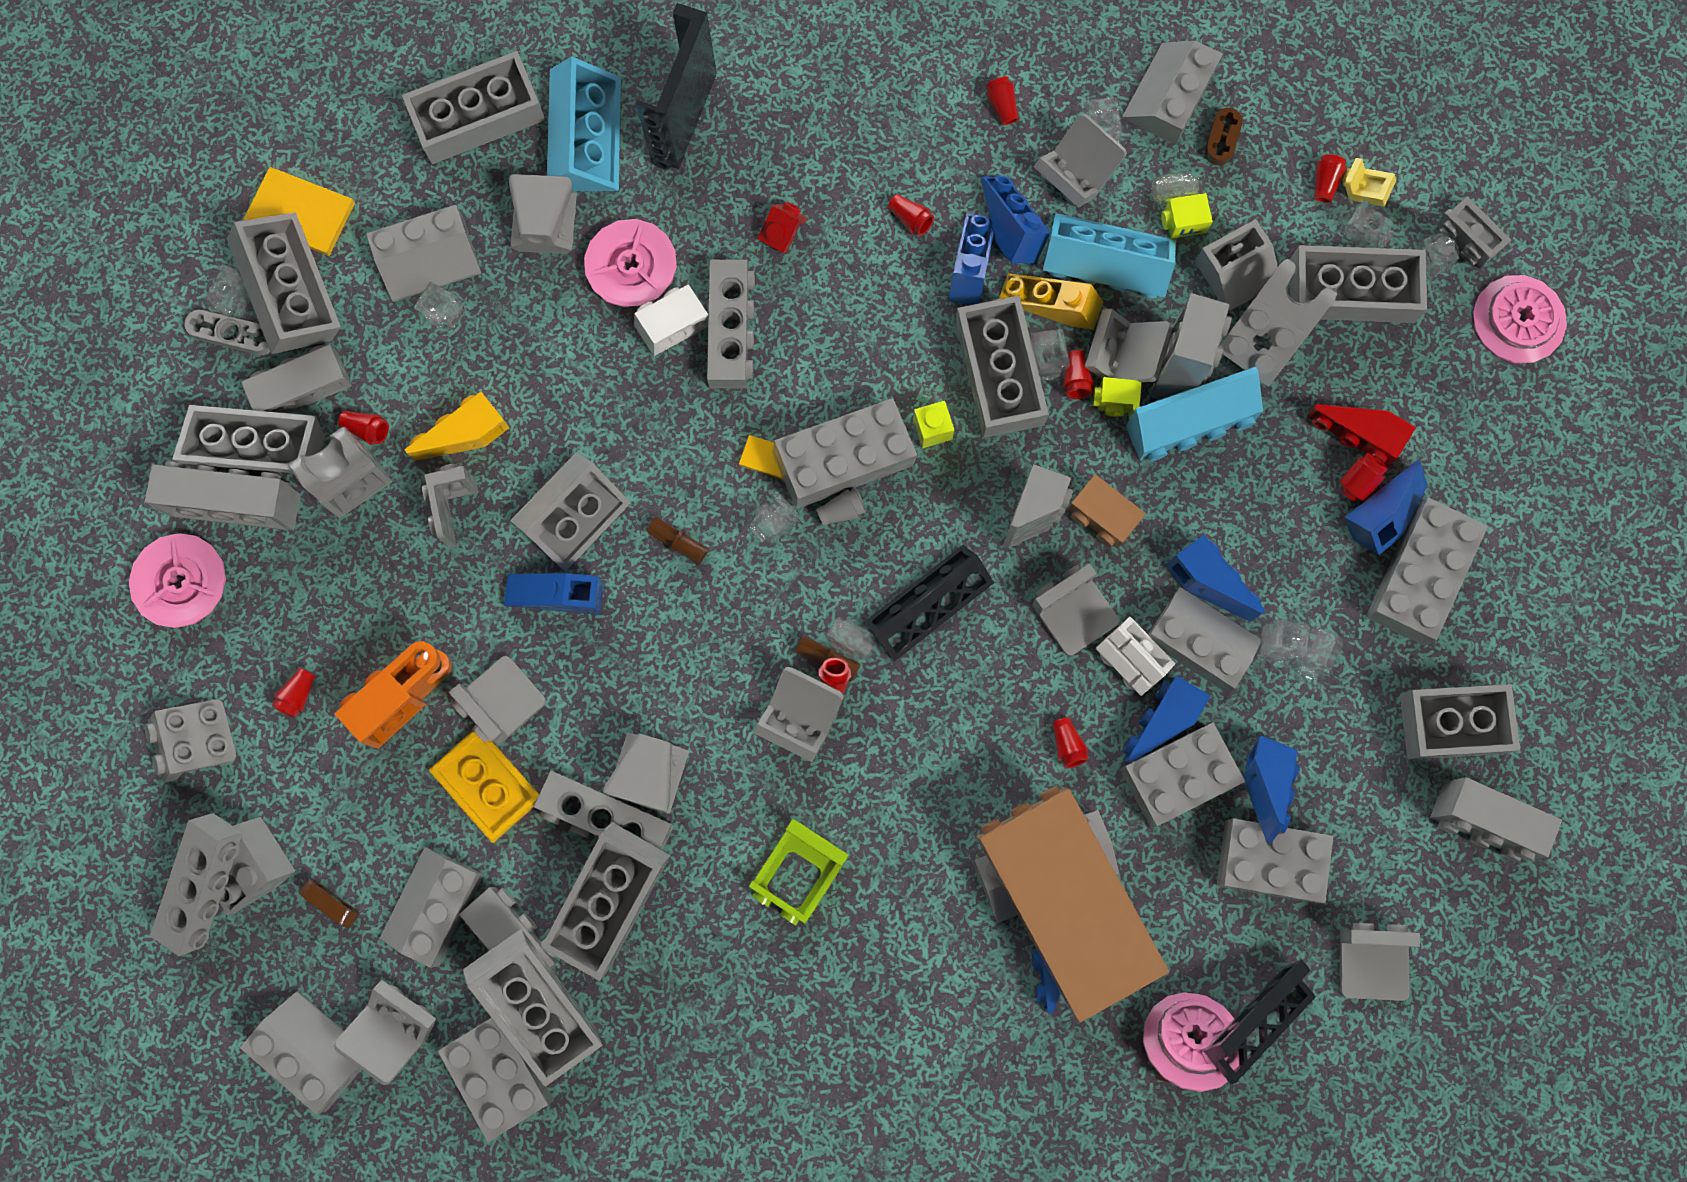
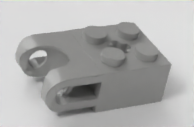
[1219,259,1337,387]
[288,426,392,518]

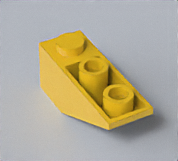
[998,273,1103,330]
[404,392,509,461]

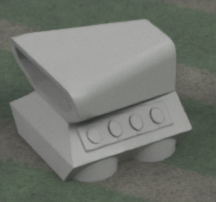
[509,174,577,254]
[603,732,689,814]

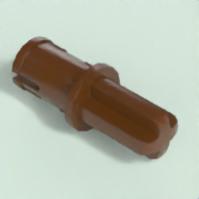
[647,517,709,565]
[796,636,860,682]

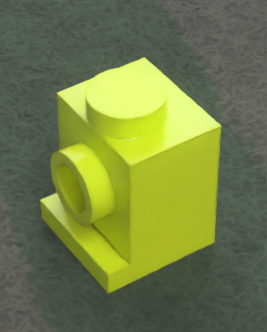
[1092,377,1141,419]

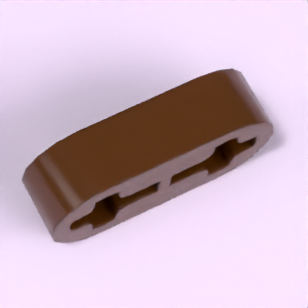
[1205,107,1242,166]
[299,878,360,928]

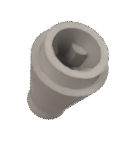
[817,489,866,526]

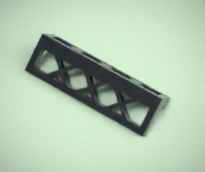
[863,545,994,662]
[1203,959,1316,1084]

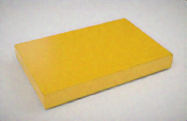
[243,167,355,256]
[428,730,539,843]

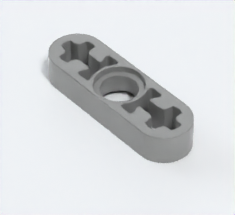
[185,310,270,355]

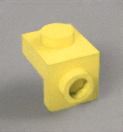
[1343,158,1396,207]

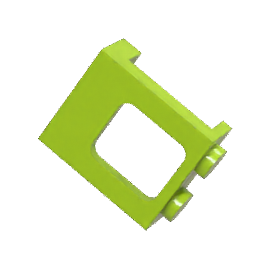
[749,819,849,925]

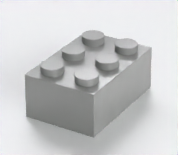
[1400,684,1520,760]
[1120,722,1245,828]
[1430,777,1562,862]
[1217,818,1333,903]
[438,1018,554,1142]

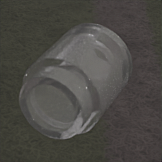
[1151,171,1199,206]
[826,617,876,662]

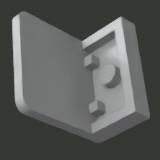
[1034,114,1127,208]
[1437,196,1511,269]
[1085,309,1173,382]
[422,464,479,549]
[1032,563,1119,656]
[449,656,546,745]
[754,667,843,762]
[145,699,236,783]
[1340,923,1420,1001]
[334,980,436,1085]

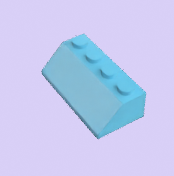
[547,56,621,191]
[1043,213,1176,298]
[1126,367,1263,462]

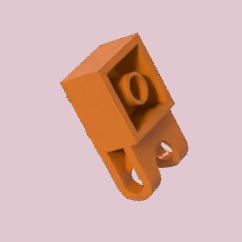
[334,641,452,749]

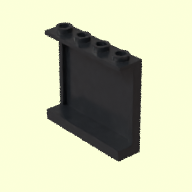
[636,3,717,170]

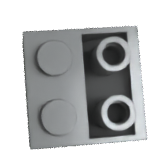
[1195,219,1278,314]
[219,817,295,916]

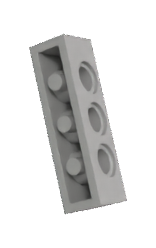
[707,259,755,389]
[534,771,674,851]
[150,813,243,956]

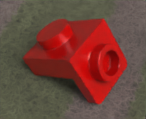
[757,202,807,253]

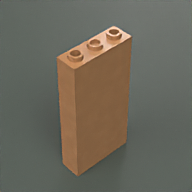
[976,786,1169,1023]

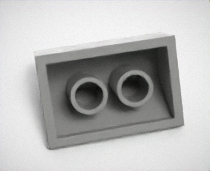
[1122,41,1223,145]
[366,205,481,302]
[510,452,631,572]
[1003,464,1073,548]
[1148,587,1261,693]
[380,847,484,968]
[240,991,361,1115]

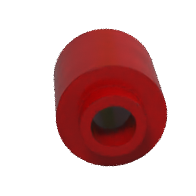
[1340,453,1388,502]

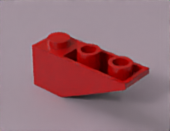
[1306,404,1416,466]

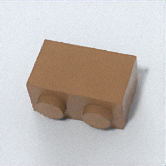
[1068,474,1146,549]

